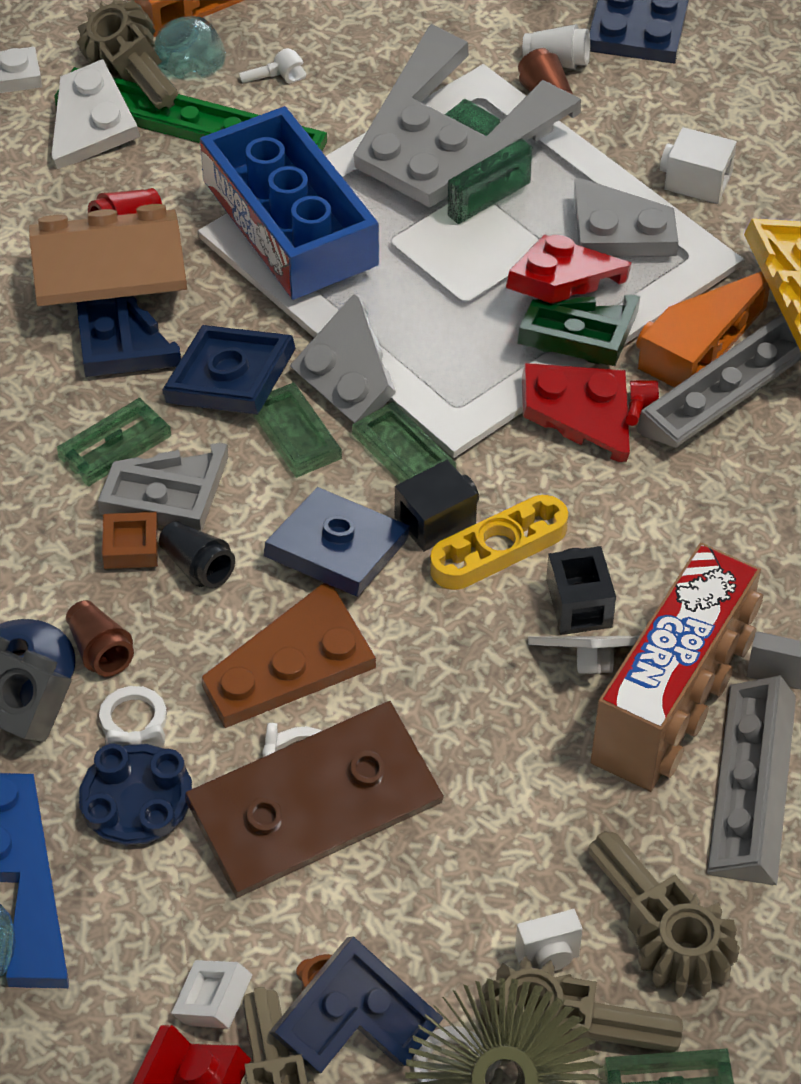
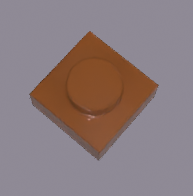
[102,512,158,569]

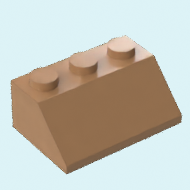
[29,204,187,307]

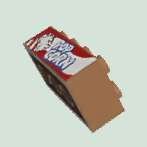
[590,542,764,792]

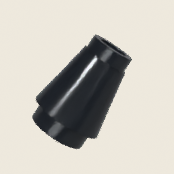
[159,521,235,588]

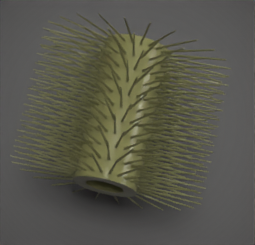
[405,978,603,1084]

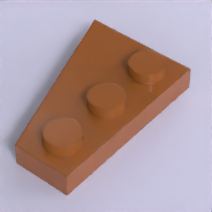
[202,583,376,728]

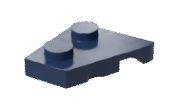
[76,296,181,377]

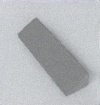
[637,314,801,448]
[707,675,796,885]

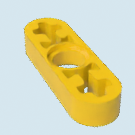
[430,495,568,590]

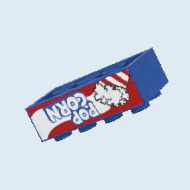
[200,106,379,300]

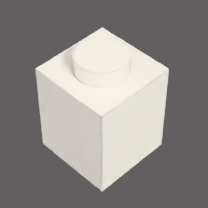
[660,127,737,204]

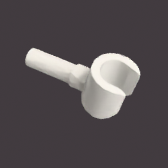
[239,48,306,84]

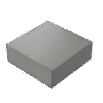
[746,632,801,689]

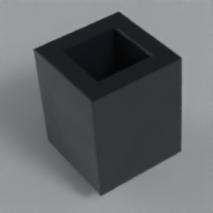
[394,459,479,552]

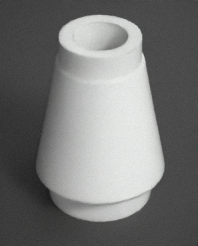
[522,24,590,70]

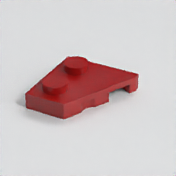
[506,234,632,303]
[522,363,630,462]

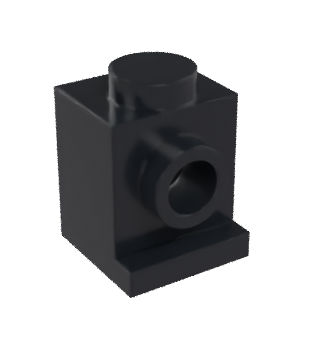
[546,546,616,635]

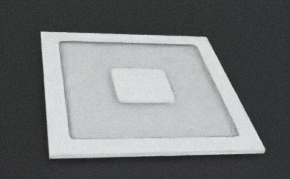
[198,64,744,458]

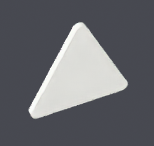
[528,636,640,674]

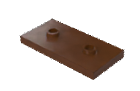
[185,701,444,898]

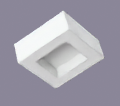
[0,47,42,93]
[515,909,582,971]
[171,960,253,1029]

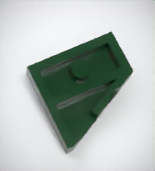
[517,295,640,366]

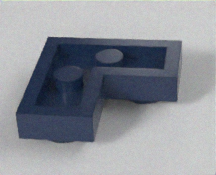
[269,936,443,1074]

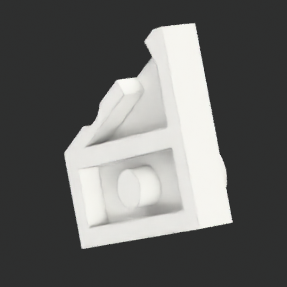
[52,59,140,169]

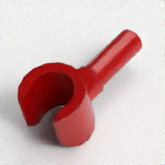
[626,380,659,426]

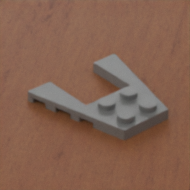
[353,24,581,208]

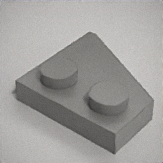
[574,178,678,257]
[290,294,396,429]
[98,443,228,531]

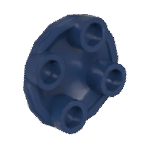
[79,743,192,845]

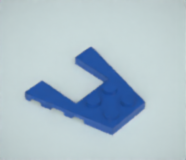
[0,773,69,989]

